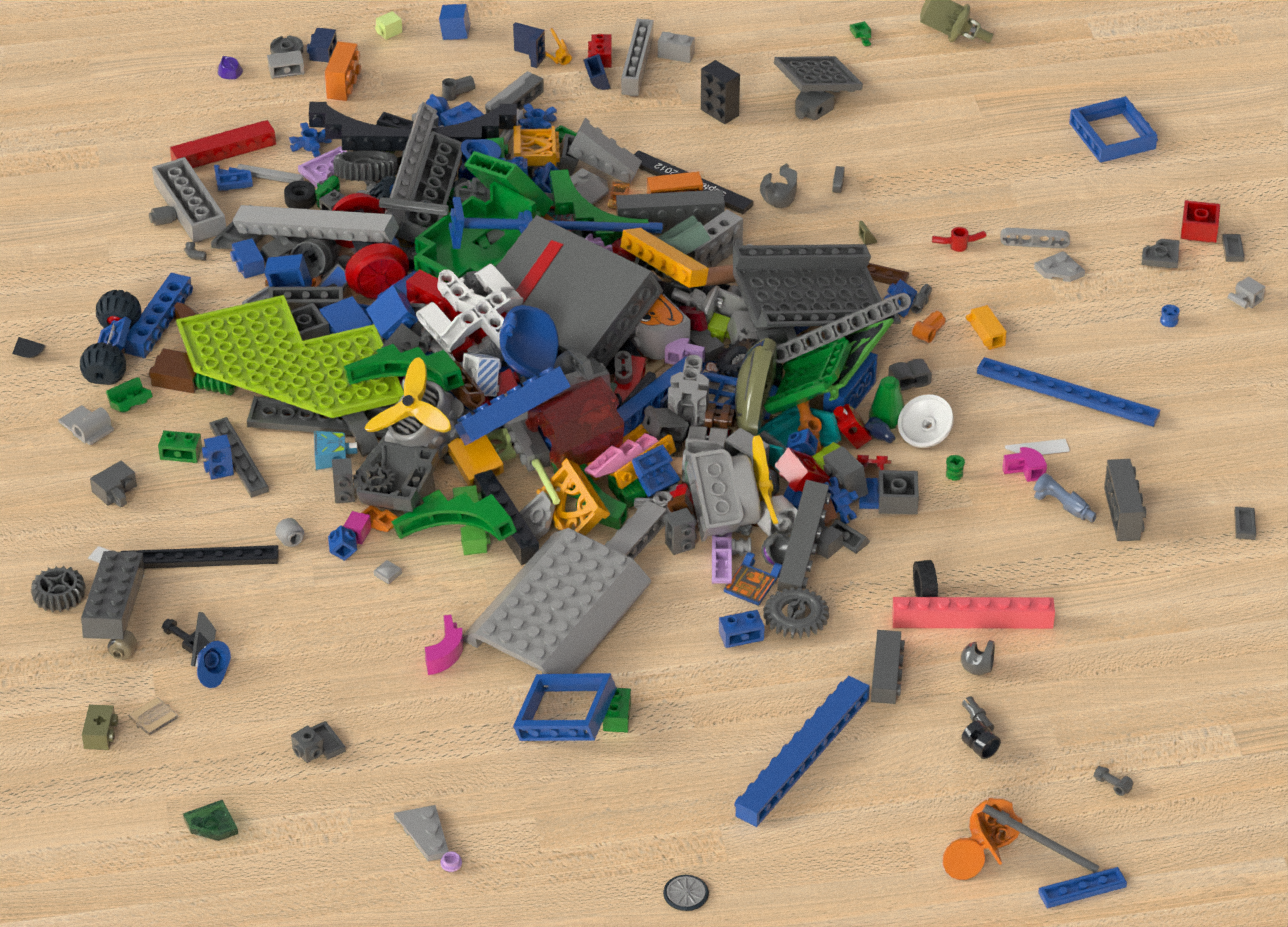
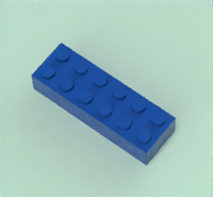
[454,366,571,446]

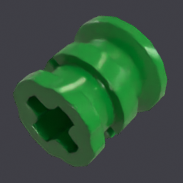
[946,455,965,481]

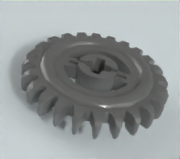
[763,587,829,639]

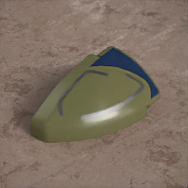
[735,338,777,436]

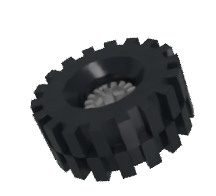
[715,338,756,378]

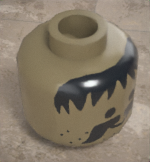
[107,630,137,660]

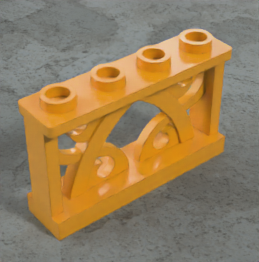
[513,126,560,166]
[536,458,610,536]

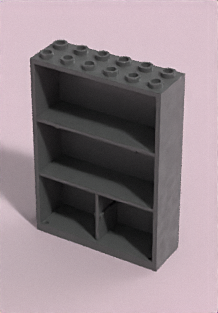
[494,215,663,368]

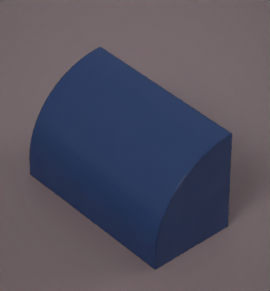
[583,54,611,90]

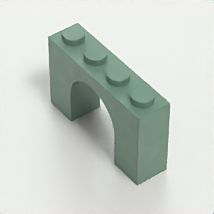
[657,215,711,255]

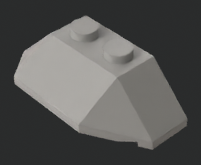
[570,168,609,205]

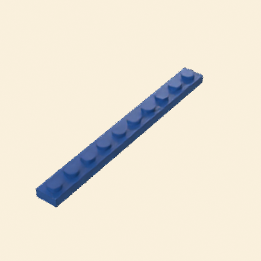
[977,357,1160,427]

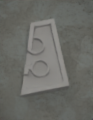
[394,805,449,861]

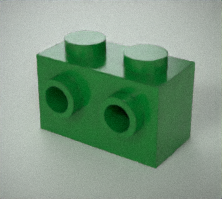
[158,430,202,463]
[602,688,631,733]

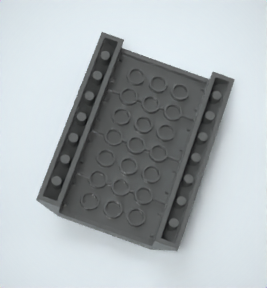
[733,244,901,327]

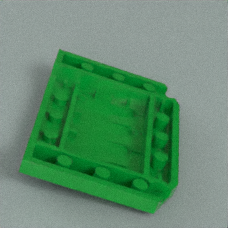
[764,337,852,414]

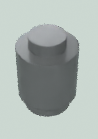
[149,205,176,226]

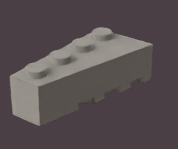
[567,118,642,185]

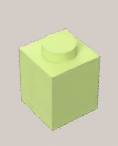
[375,11,402,39]

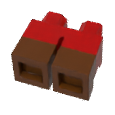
[667,483,699,529]

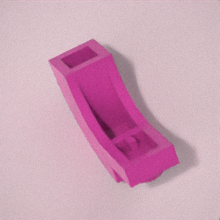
[425,614,463,675]

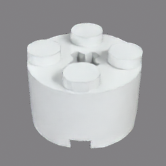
[757,495,798,537]

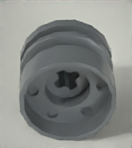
[291,238,336,279]

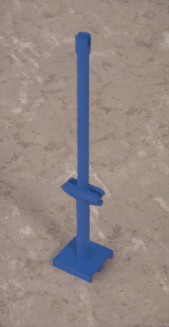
[449,197,663,249]

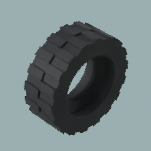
[913,560,938,597]

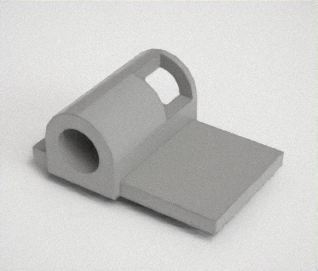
[58,405,114,445]

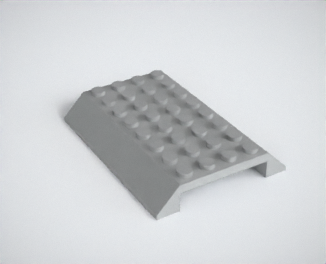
[463,528,651,674]

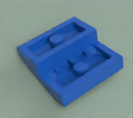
[632,444,681,497]

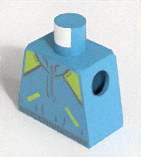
[314,431,357,470]

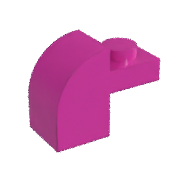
[1002,447,1047,482]

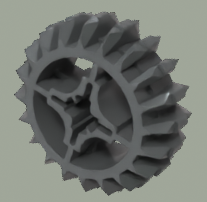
[31,566,86,613]

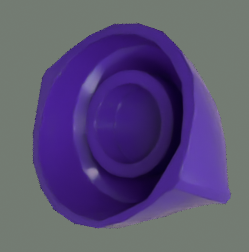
[218,56,243,79]

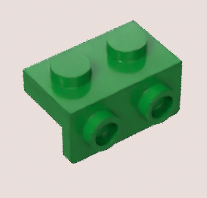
[106,377,153,412]

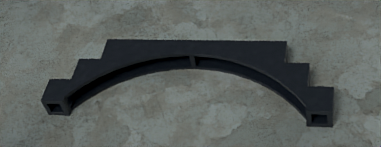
[309,102,517,151]

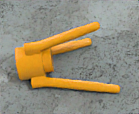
[545,28,572,65]

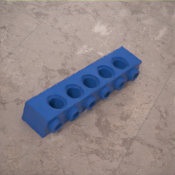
[124,273,193,358]

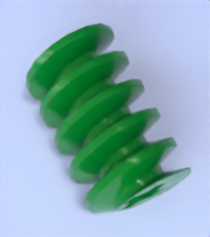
[195,373,236,396]

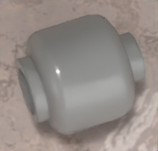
[275,518,304,547]

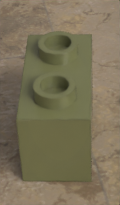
[82,704,118,750]

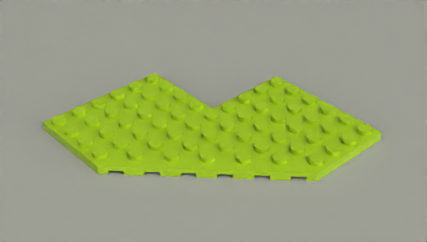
[176,295,404,418]

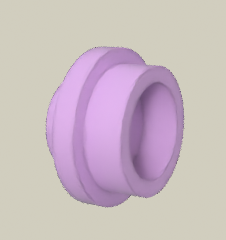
[441,851,462,872]

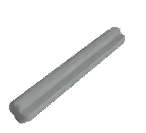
[237,164,304,183]

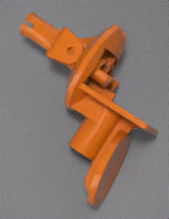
[943,798,1023,880]

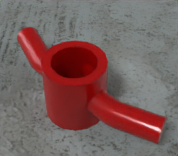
[932,227,987,252]

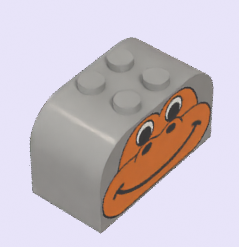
[628,293,690,360]

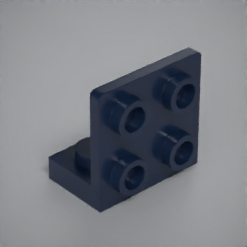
[513,22,546,68]

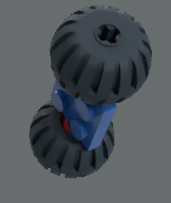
[80,289,142,385]

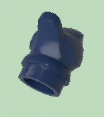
[865,417,896,443]

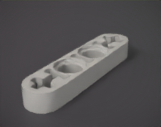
[1000,228,1070,249]

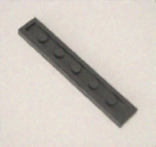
[209,417,269,498]

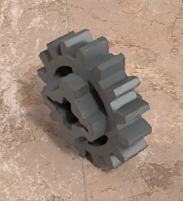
[353,464,395,494]

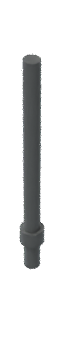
[982,804,1099,873]

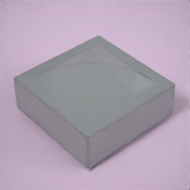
[374,560,402,584]

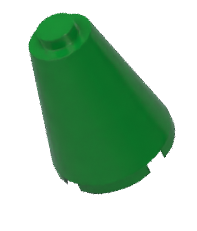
[869,376,905,429]

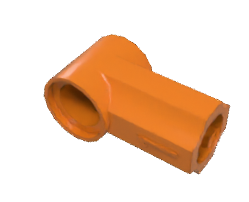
[912,311,946,343]

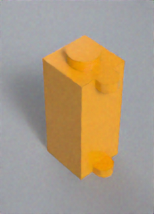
[965,305,1007,350]

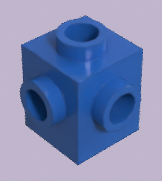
[786,428,818,456]
[328,525,357,561]

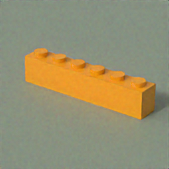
[621,228,709,288]

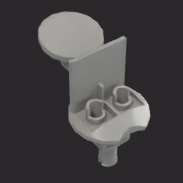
[671,285,748,325]

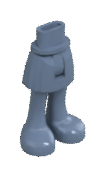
[1033,473,1096,523]

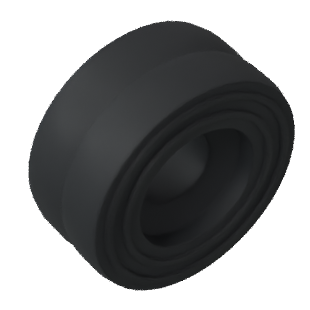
[284,181,316,209]

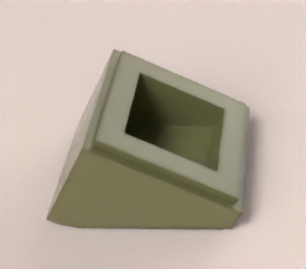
[858,221,877,245]

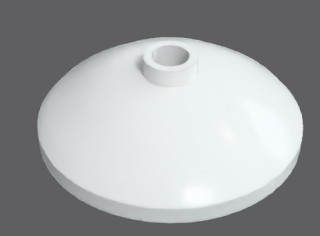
[898,394,954,448]

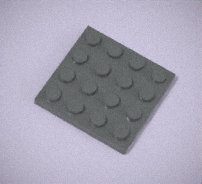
[774,56,863,93]

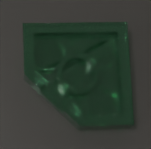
[183,800,238,841]

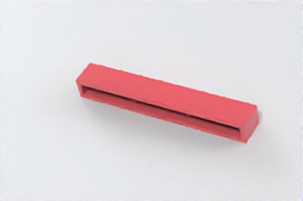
[892,597,1055,629]

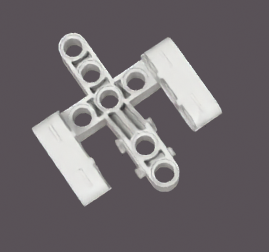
[416,264,523,353]

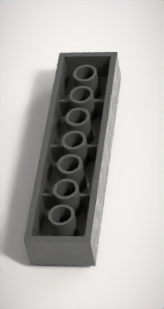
[397,131,462,243]

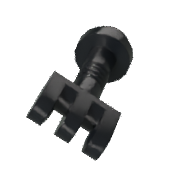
[162,619,196,653]

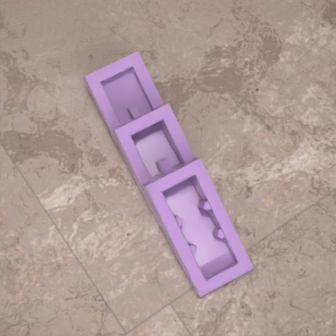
[712,532,732,584]

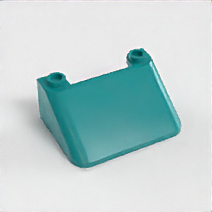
[759,405,841,472]

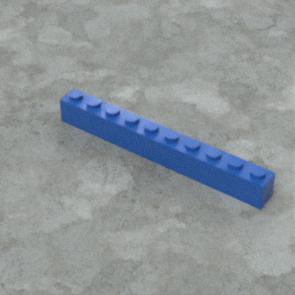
[734,676,870,827]

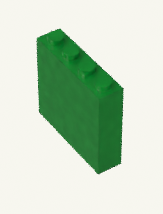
[464,151,554,217]

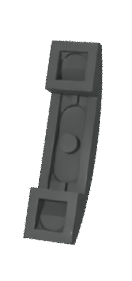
[342,411,378,457]

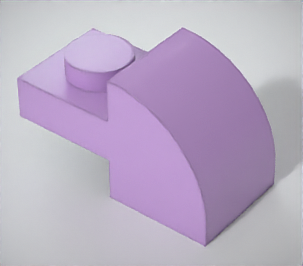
[665,338,705,365]

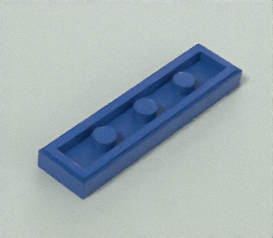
[1038,867,1127,908]

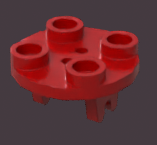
[856,455,892,470]

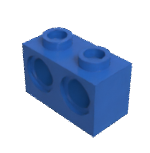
[202,434,234,480]

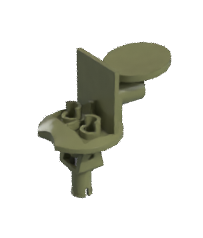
[920,0,993,43]

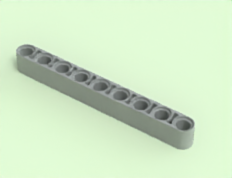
[776,293,911,365]

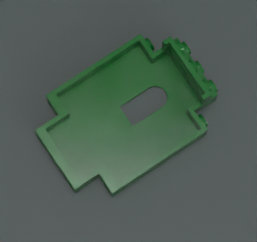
[414,181,541,283]

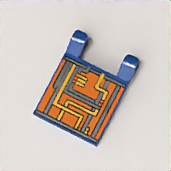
[723,552,782,606]

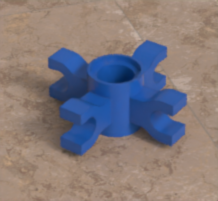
[518,103,557,129]
[289,122,332,158]
[822,476,858,524]

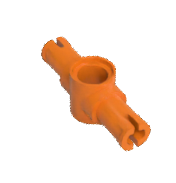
[797,401,822,456]

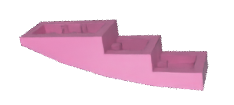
[584,433,658,478]

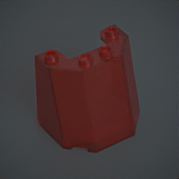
[525,376,624,470]

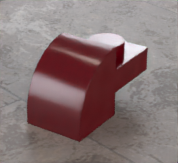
[678,305,708,331]

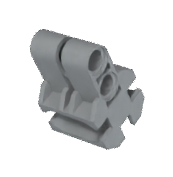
[668,355,709,426]
[682,425,728,482]

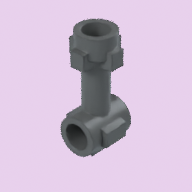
[1093,766,1133,796]

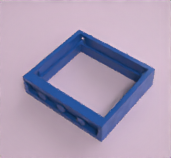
[1069,96,1158,163]
[513,673,617,741]

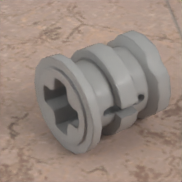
[732,537,751,556]

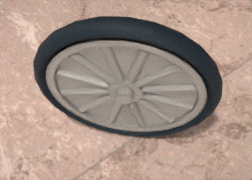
[663,874,709,911]

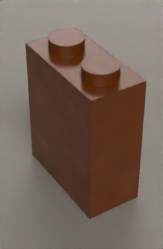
[149,348,197,394]

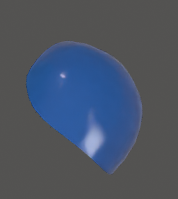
[499,305,559,378]

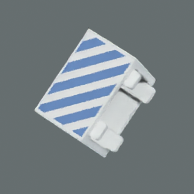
[463,353,501,396]

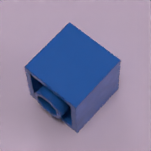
[439,4,471,40]

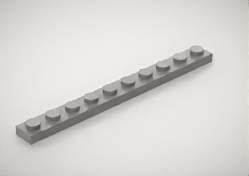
[385,102,437,224]

